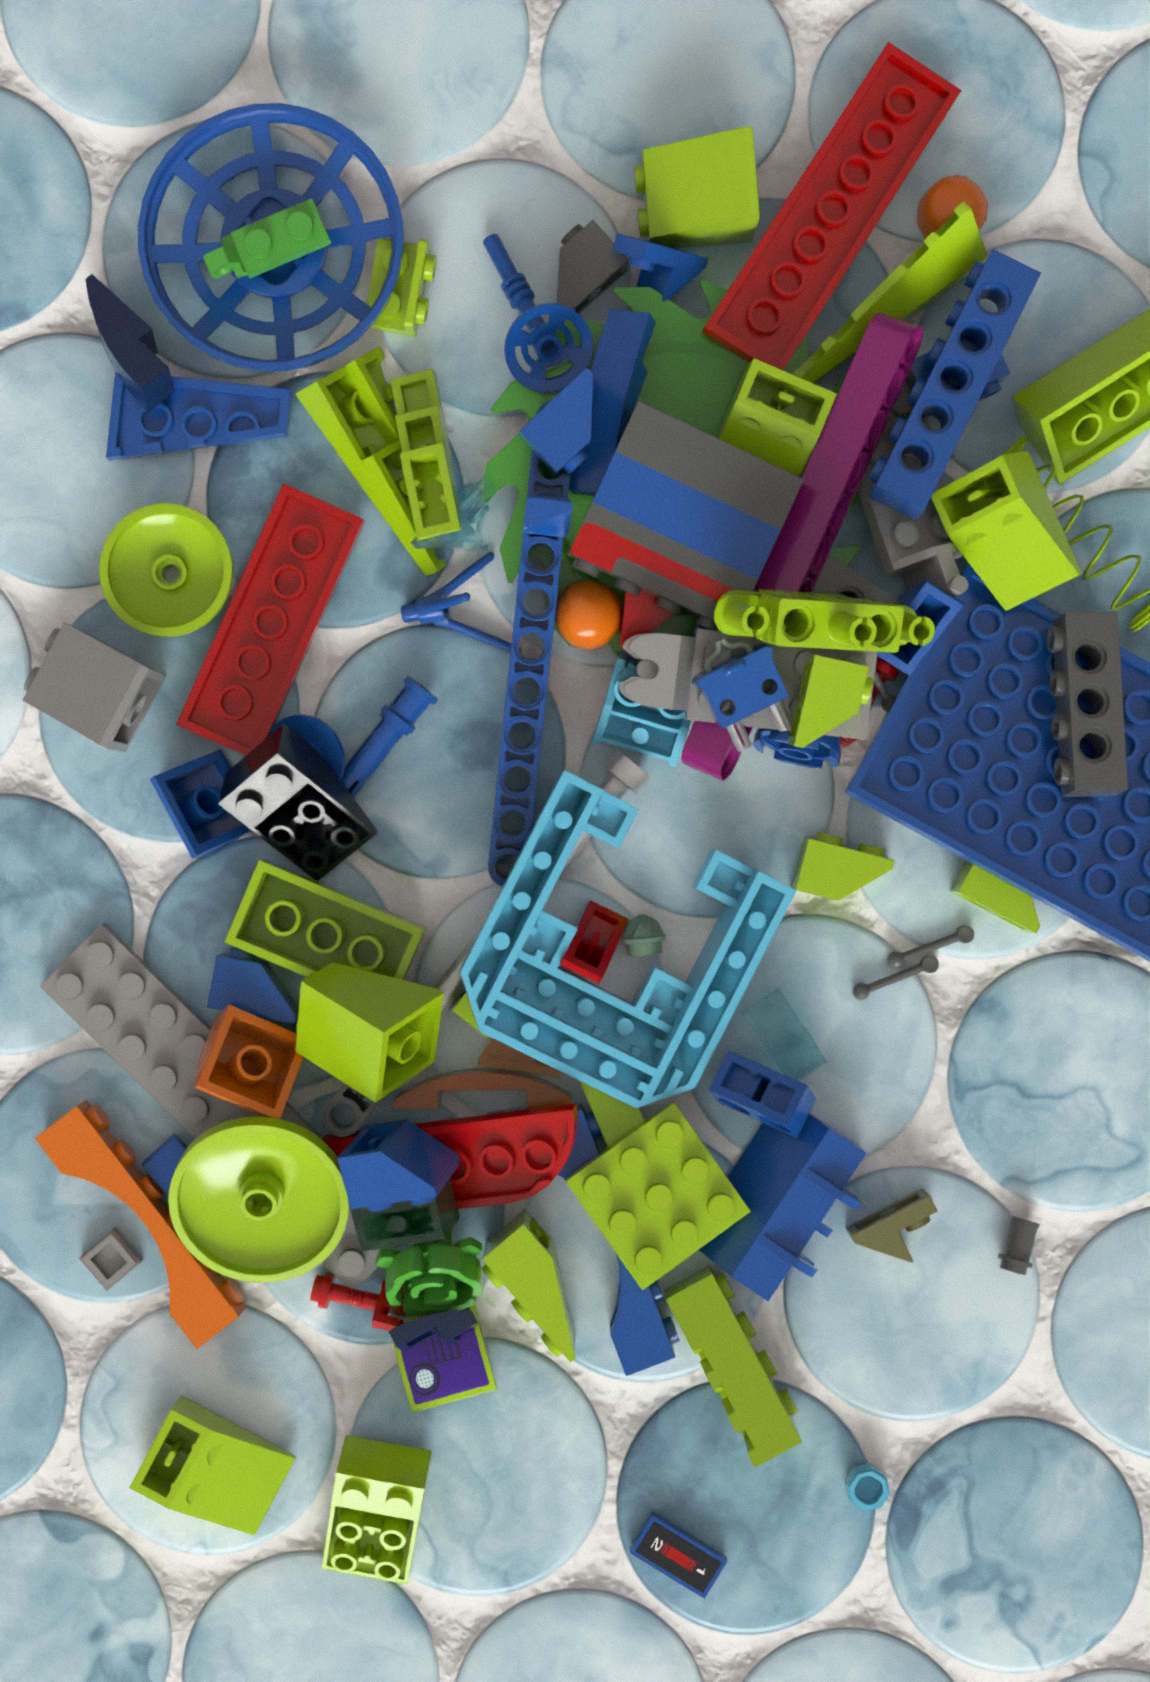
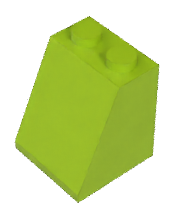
[634,126,760,248]
[295,962,444,1103]

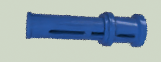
[341,675,439,799]

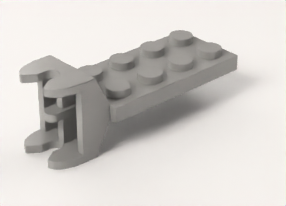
[618,628,877,740]

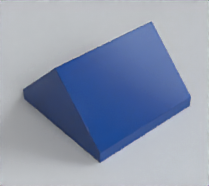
[150,749,252,858]

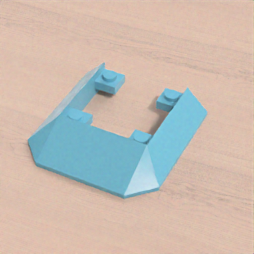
[459,769,796,1109]

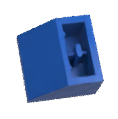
[337,1119,461,1212]

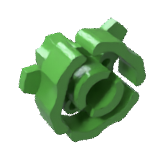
[376,1212,483,1316]

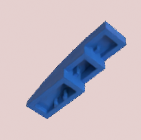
[569,309,656,497]

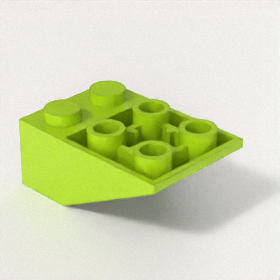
[717,358,837,477]
[931,451,1082,611]
[482,1208,575,1363]
[129,1395,297,1536]
[322,1435,432,1584]

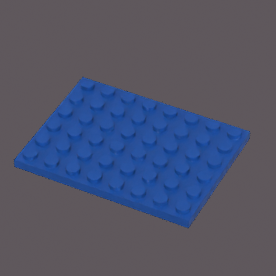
[844,563,1150,962]

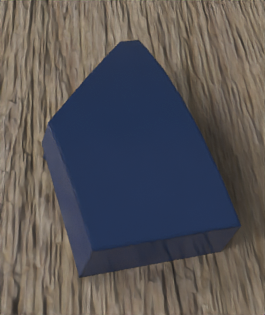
[389,1310,478,1352]

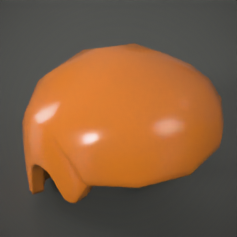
[917,175,988,239]
[555,579,622,651]

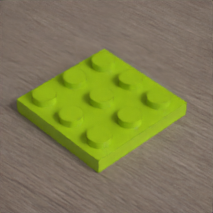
[564,1101,751,1291]

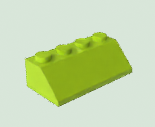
[1012,309,1150,485]

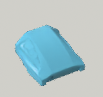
[592,652,691,767]

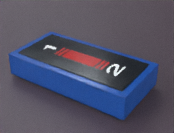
[629,1511,727,1599]

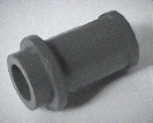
[998,1216,1040,1275]

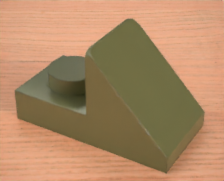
[845,1188,938,1263]

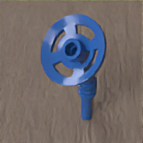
[483,234,593,393]

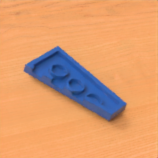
[106,372,293,461]

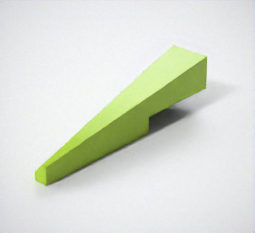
[792,201,988,383]
[295,346,446,577]

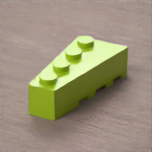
[664,1265,802,1468]

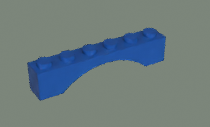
[557,1103,680,1376]

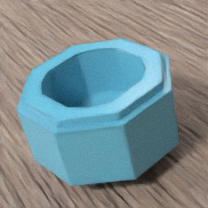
[845,1463,890,1511]

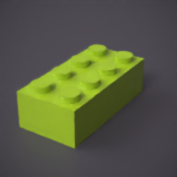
[224,859,428,980]

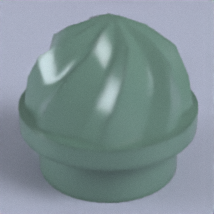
[622,914,666,956]

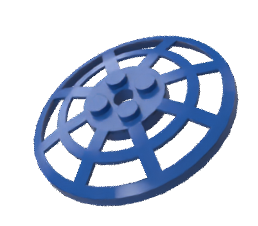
[138,103,404,372]

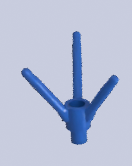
[401,552,511,652]

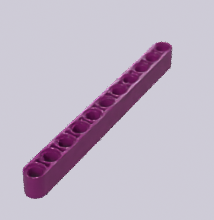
[681,312,923,781]

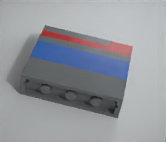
[567,401,804,631]

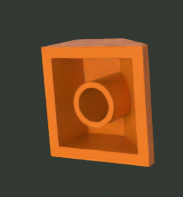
[195,1004,304,1119]

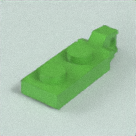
[203,198,331,279]

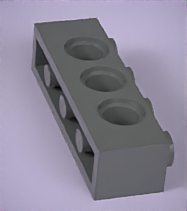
[1047,612,1128,797]

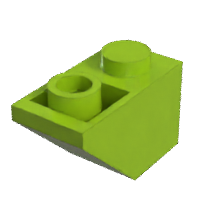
[791,832,895,901]

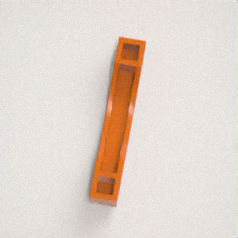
[35,1100,245,1349]

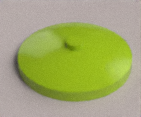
[168,1116,350,1283]

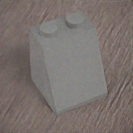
[23,622,167,752]

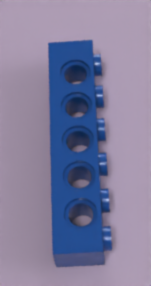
[867,249,1041,521]

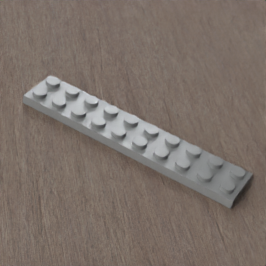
[40,923,413,1289]

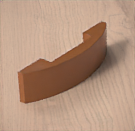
[394,1068,571,1109]

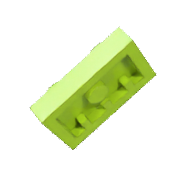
[366,238,437,337]

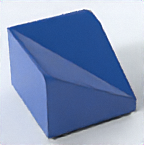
[523,495,573,537]

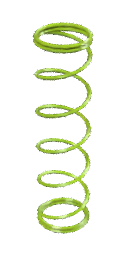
[1002,435,1150,632]

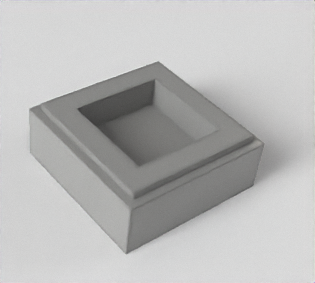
[79,1227,143,1291]

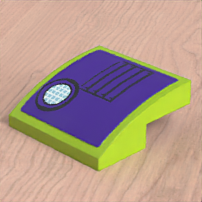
[392,1304,498,1413]

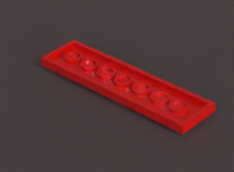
[702,42,962,370]

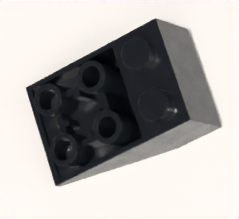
[218,723,377,881]

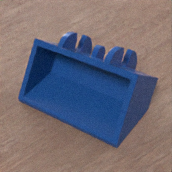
[699,1113,866,1302]

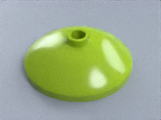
[99,503,233,637]

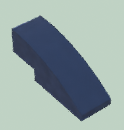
[85,274,175,413]

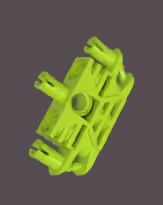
[714,589,935,653]

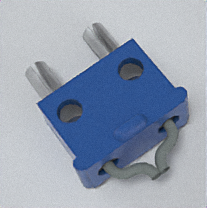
[692,637,793,752]

